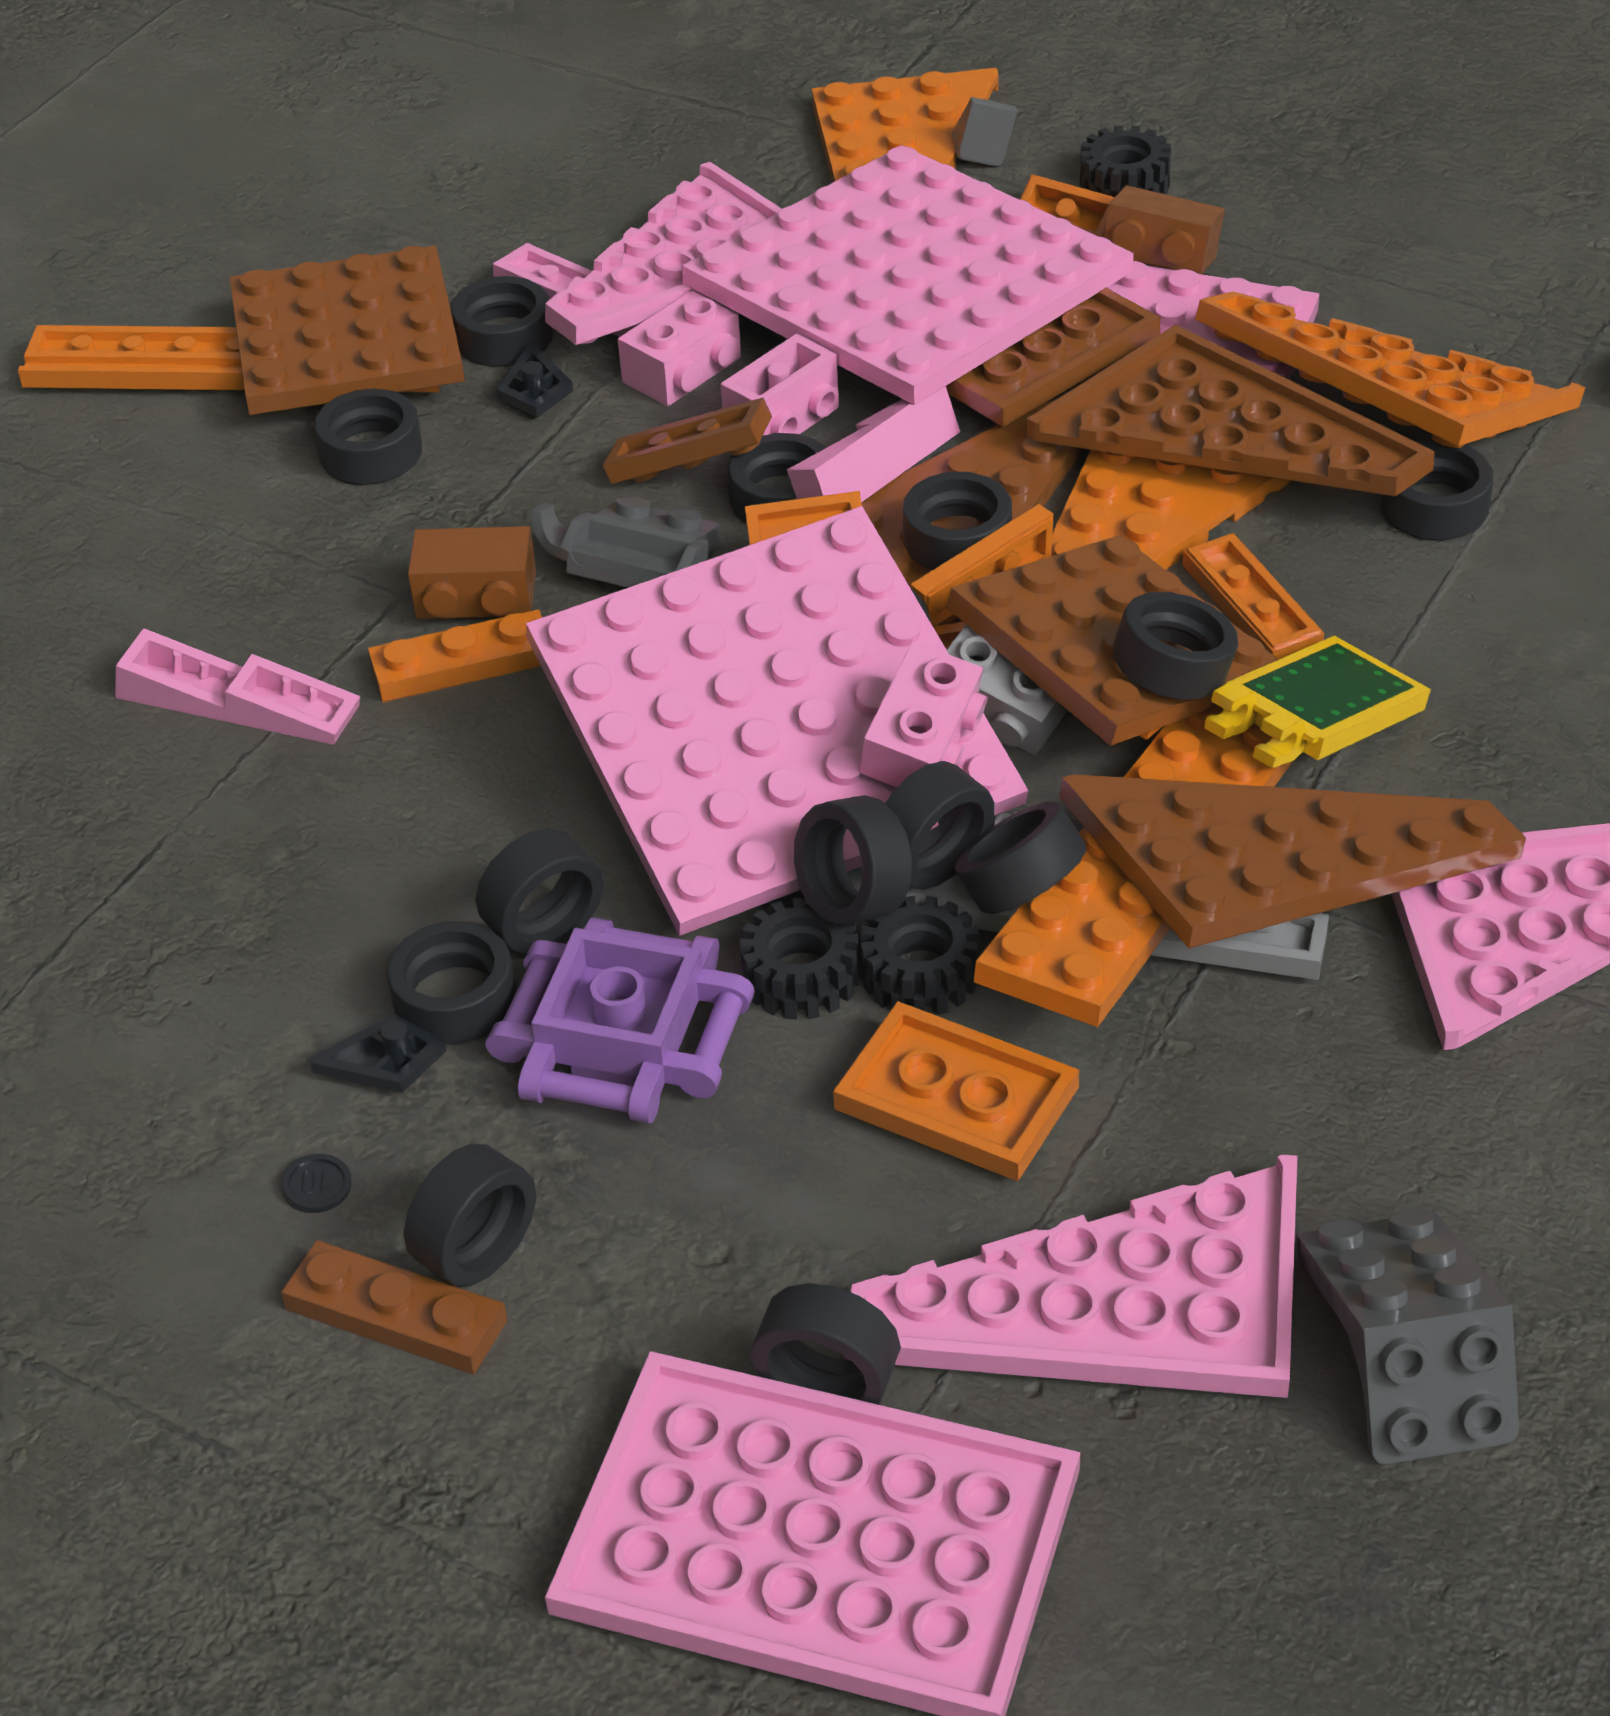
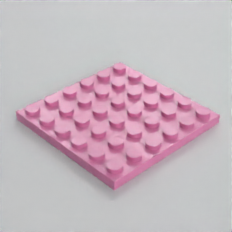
[682,145,1134,405]
[526,506,1029,936]

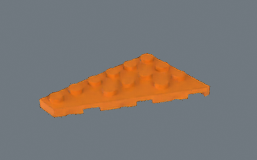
[811,68,998,183]
[1195,291,1585,448]
[1051,450,1291,570]

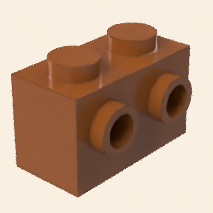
[1104,185,1225,274]
[408,526,536,619]

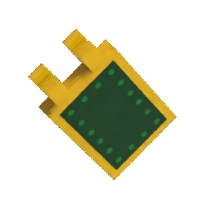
[1204,635,1431,768]

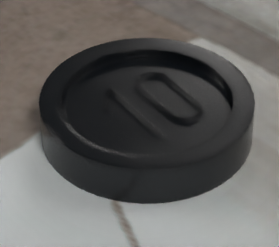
[282,1154,352,1213]

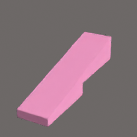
[787,386,960,502]
[115,628,360,745]

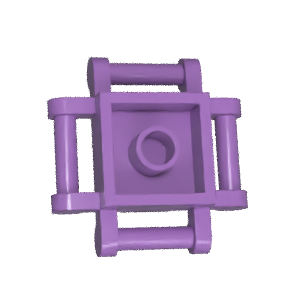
[485,917,755,1124]

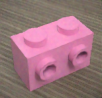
[618,290,741,407]
[720,333,839,435]
[859,641,988,787]

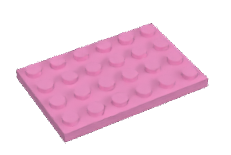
[545,1351,1080,1716]

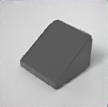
[952,97,1017,167]

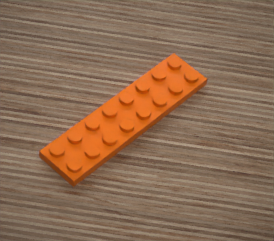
[974,706,1293,1027]

